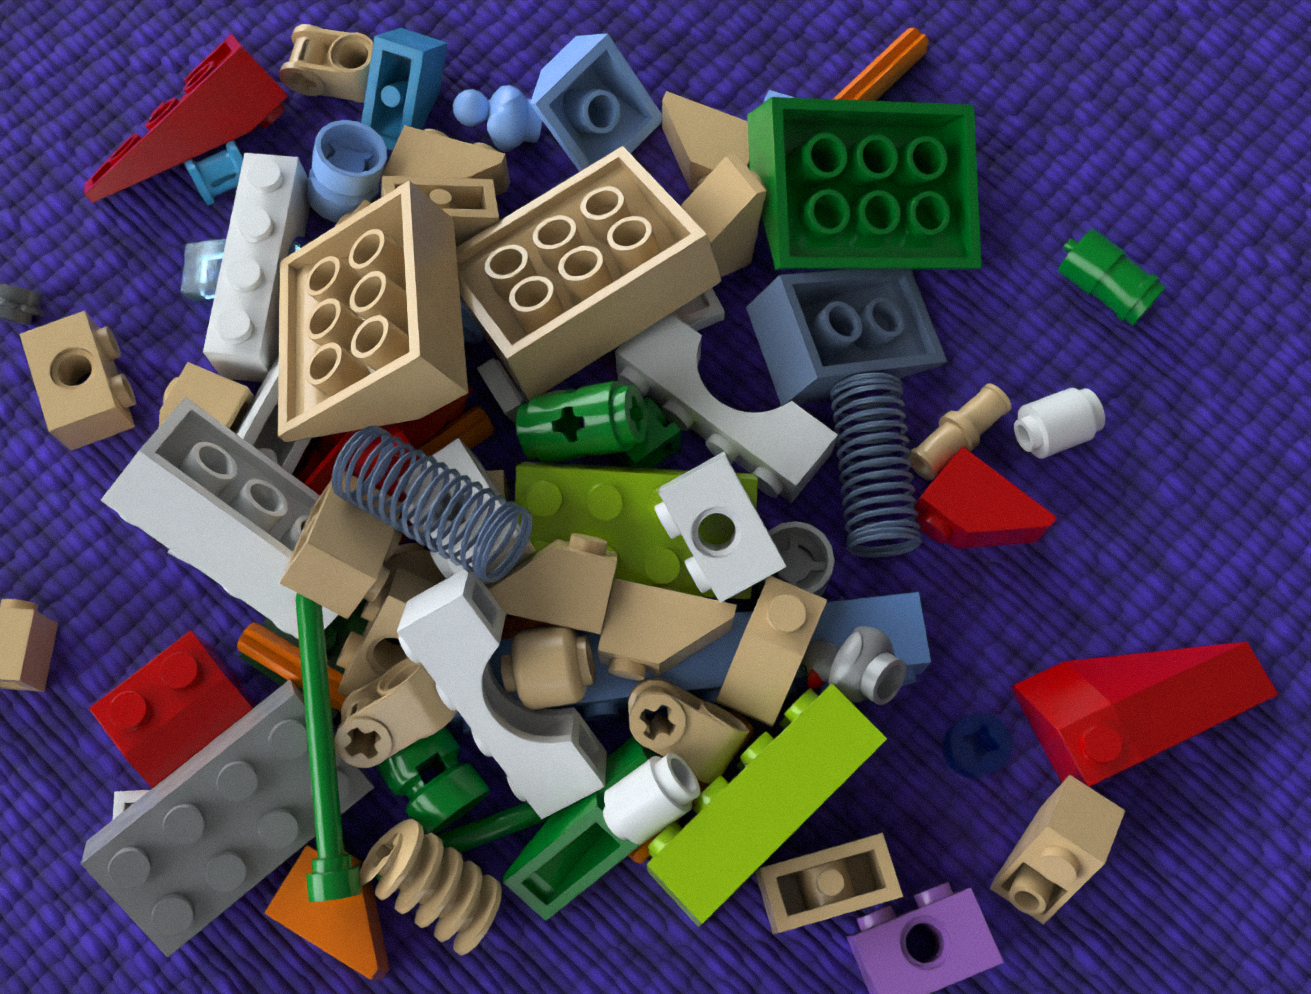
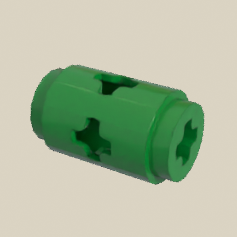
[516,381,648,463]

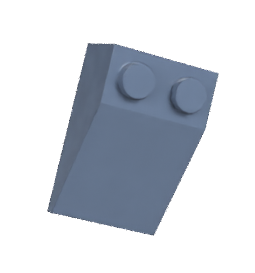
[746,270,947,406]

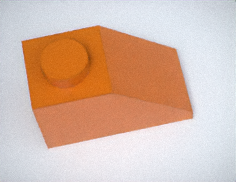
[264,845,389,980]

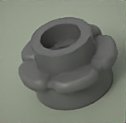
[0,283,45,326]

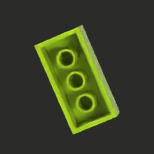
[515,462,758,599]
[647,683,887,927]

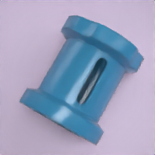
[184,140,243,206]

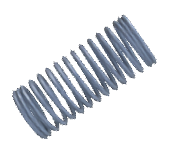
[829,373,922,558]
[331,426,533,583]

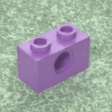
[846,882,1004,994]

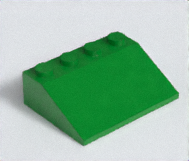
[747,97,982,270]

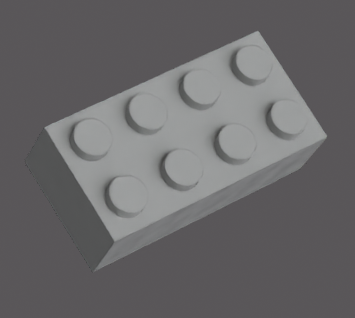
[81,680,374,958]

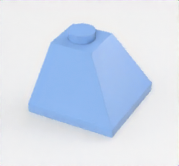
[530,33,662,172]

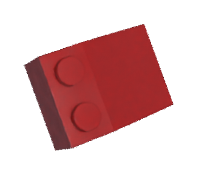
[89,630,257,789]

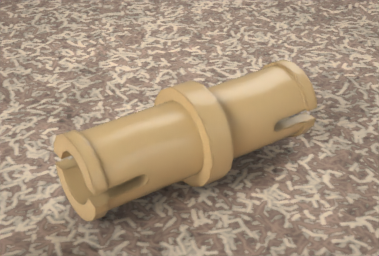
[907,383,1011,481]

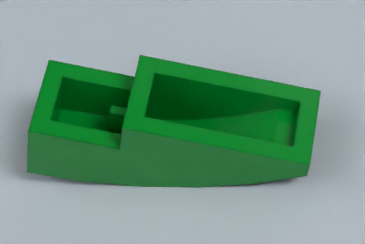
[503,736,663,921]

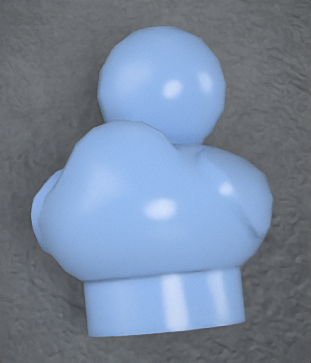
[453,85,542,152]

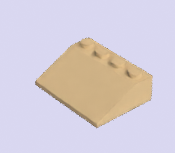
[456,146,722,401]
[278,180,468,442]

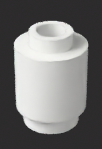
[1014,388,1105,459]
[603,753,700,845]

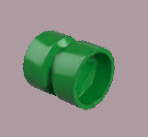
[376,726,491,835]

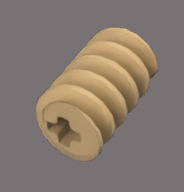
[360,819,502,956]

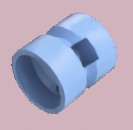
[307,120,387,223]

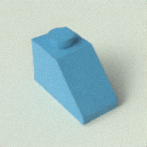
[361,28,448,151]

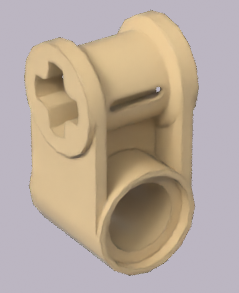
[279,24,373,103]
[334,657,458,768]
[628,677,749,784]

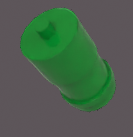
[1058,228,1167,326]

